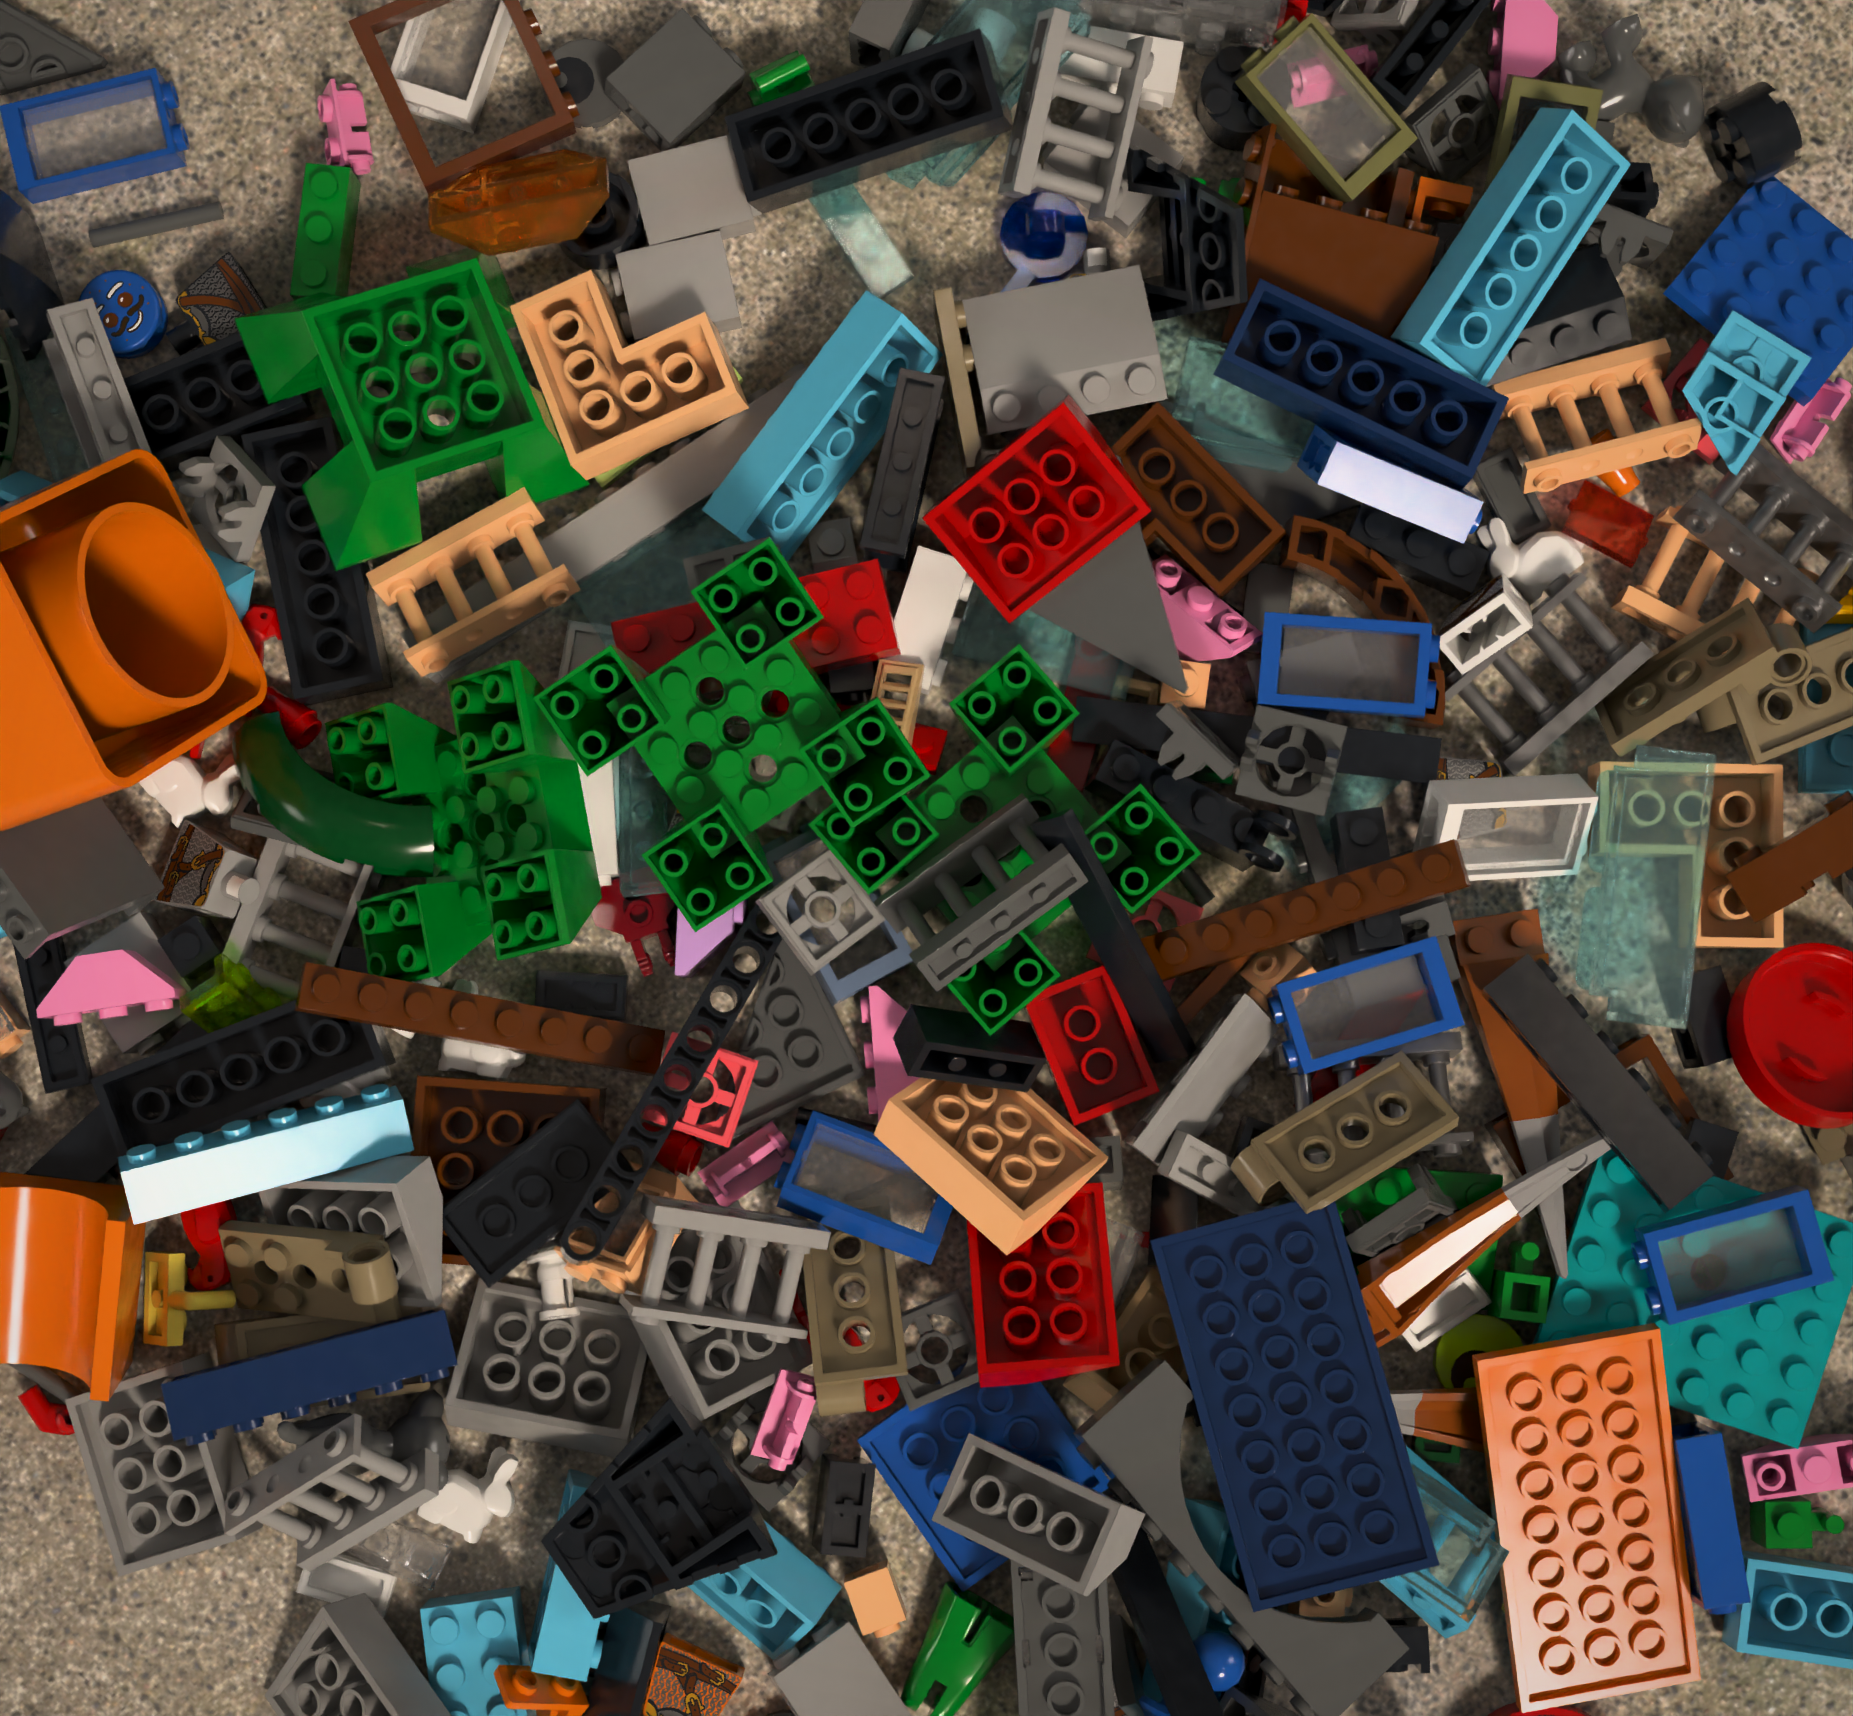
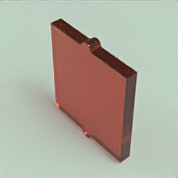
[1561,480,1654,568]

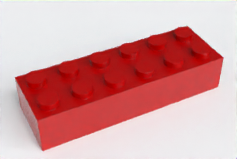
[610,559,901,700]

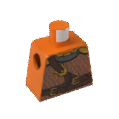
[643,1632,745,1716]

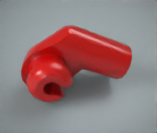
[18,1384,75,1435]

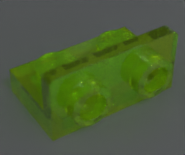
[179,953,282,1033]

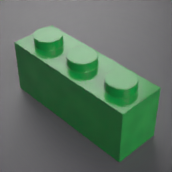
[290,163,361,300]

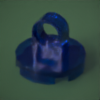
[999,191,1088,283]

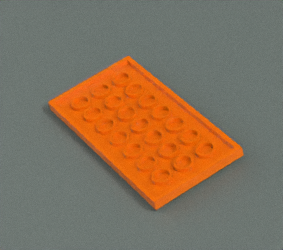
[1472,1323,1701,1713]

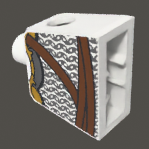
[1437,574,1533,675]

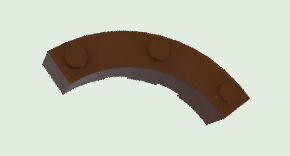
[1278,515,1445,730]
[1726,791,1853,923]

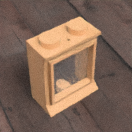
[553,1161,698,1295]

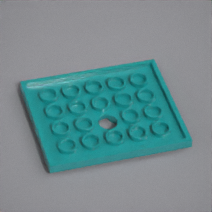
[1533,1149,1853,1449]

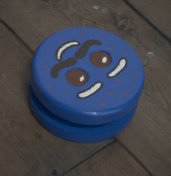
[79,270,168,359]

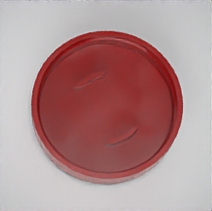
[1727,943,1853,1129]

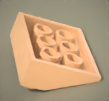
[873,1078,1109,1255]

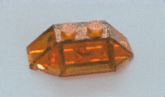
[428,149,610,256]

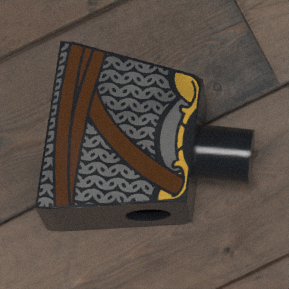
[166,252,268,356]

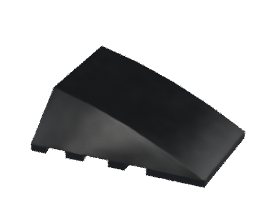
[1126,144,1248,322]
[0,189,65,361]
[541,1396,778,1619]

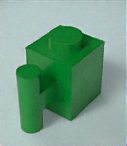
[747,50,815,107]
[1487,1240,1551,1324]
[1749,1495,1844,1549]

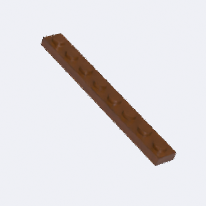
[1141,839,1471,982]
[295,962,665,1077]

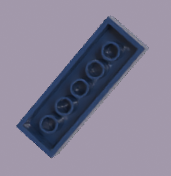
[1213,279,1509,491]
[160,1307,458,1446]

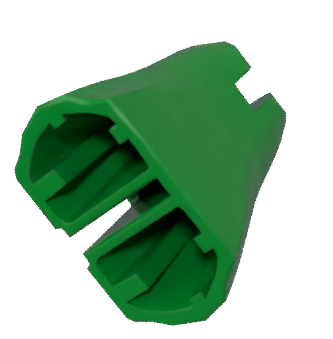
[900,1581,1015,1716]

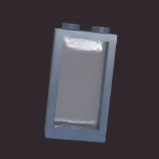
[762,818,913,1007]

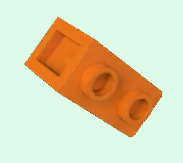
[1405,176,1473,222]
[494,1665,589,1716]

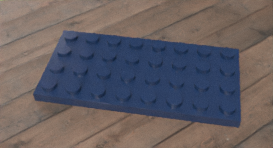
[1150,1201,1440,1612]

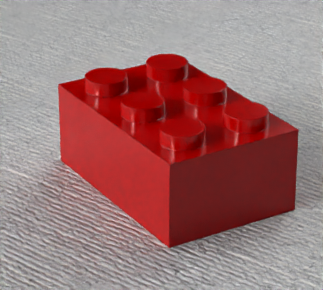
[1024,965,1160,1126]

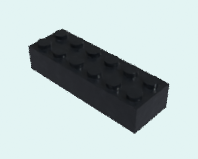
[725,28,1013,214]
[241,416,393,706]
[91,999,396,1156]

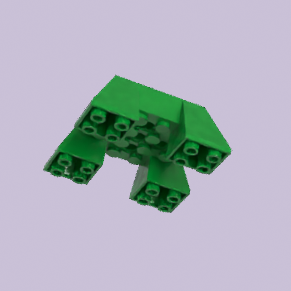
[234,241,590,571]
[533,537,931,932]
[808,644,1202,1036]
[325,660,602,982]

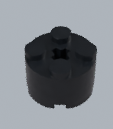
[1196,46,1290,151]
[1699,82,1802,189]
[548,166,643,270]

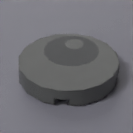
[543,38,624,129]

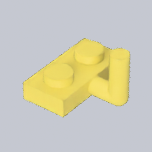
[143,1251,236,1347]

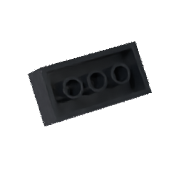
[124,332,315,474]

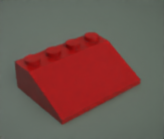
[922,395,1152,624]
[967,1182,1120,1388]

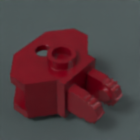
[591,868,678,977]

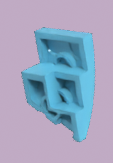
[1682,310,1812,475]

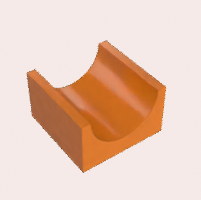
[0,1172,146,1402]

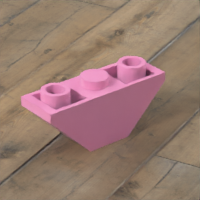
[1486,0,1558,111]
[1152,554,1263,662]
[36,949,187,1026]
[860,986,920,1122]
[1740,1434,1853,1502]

